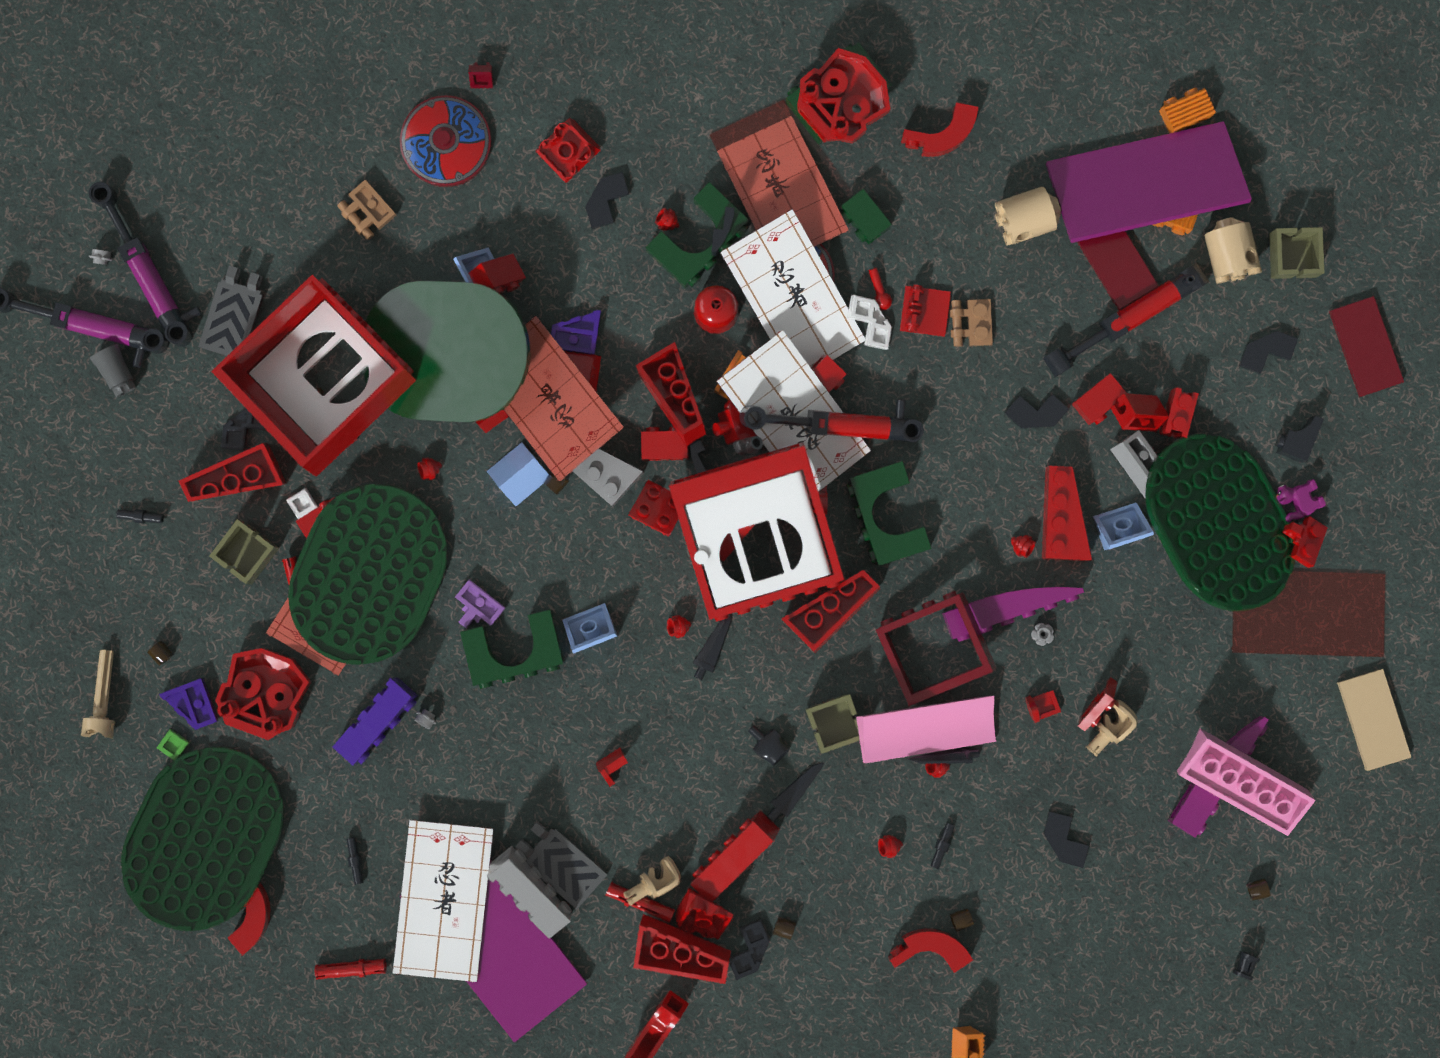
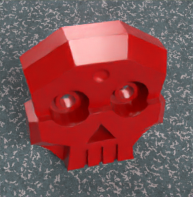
[797,48,890,144]
[215,648,311,740]

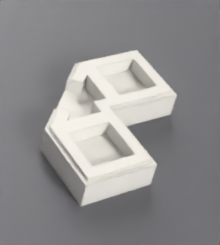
[847,295,892,350]

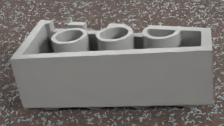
[573,449,643,507]
[487,846,572,939]

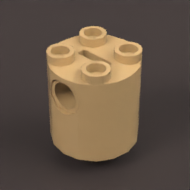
[995,186,1061,246]
[1204,217,1262,284]

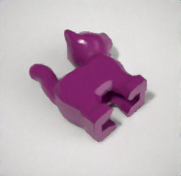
[1276,479,1326,522]

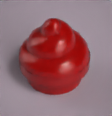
[655,208,679,231]
[417,458,442,480]
[1011,535,1036,558]
[667,615,692,638]
[925,763,950,778]
[878,835,903,858]

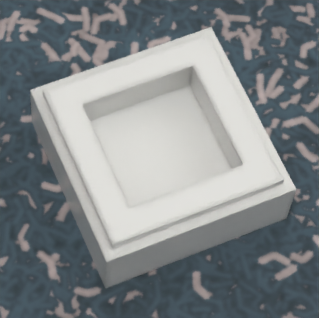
[286,488,318,519]

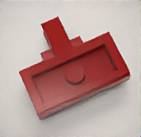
[1282,516,1328,568]

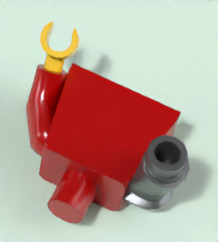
[712,398,763,456]

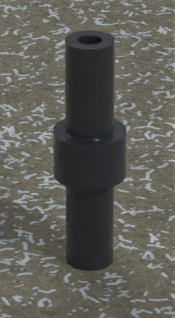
[116,509,164,524]
[930,823,955,869]
[346,837,364,885]

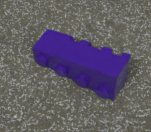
[332,677,418,766]

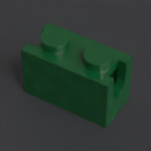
[840,189,892,245]

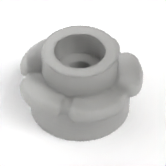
[89,249,112,265]
[1031,623,1054,646]
[414,709,436,729]

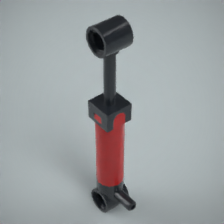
[1043,262,1210,377]
[739,399,924,442]

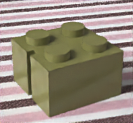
[1269,227,1324,279]
[209,519,280,585]
[805,693,860,754]

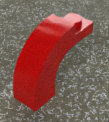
[901,102,979,157]
[228,882,270,956]
[888,928,973,973]

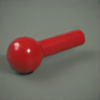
[868,267,892,310]

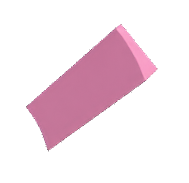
[856,696,996,763]
[1177,728,1316,836]

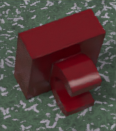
[468,62,494,89]

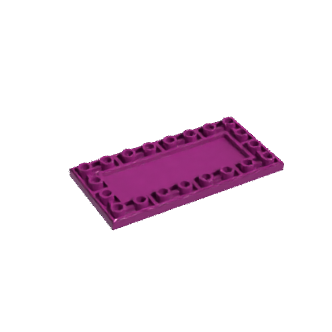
[1046,121,1252,243]
[400,859,587,1042]

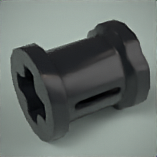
[1232,951,1260,981]

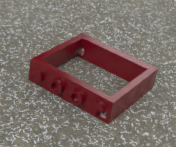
[875,591,997,706]

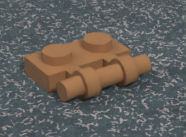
[337,180,396,240]
[950,299,993,347]

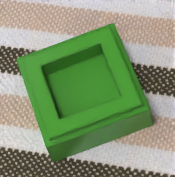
[157,729,190,760]

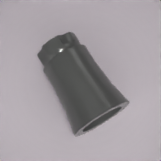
[89,344,136,398]

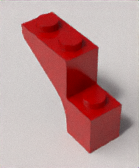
[624,990,689,1058]

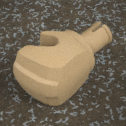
[1086,700,1138,757]
[623,856,681,906]

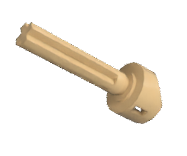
[81,650,115,739]

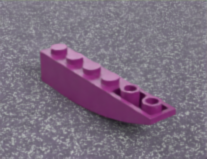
[942,587,1084,642]
[1168,716,1269,838]

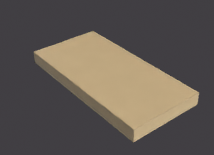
[1337,669,1411,771]

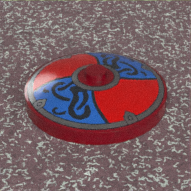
[400,96,491,187]

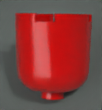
[694,285,739,334]

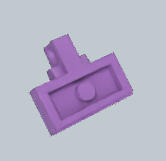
[455,579,506,629]

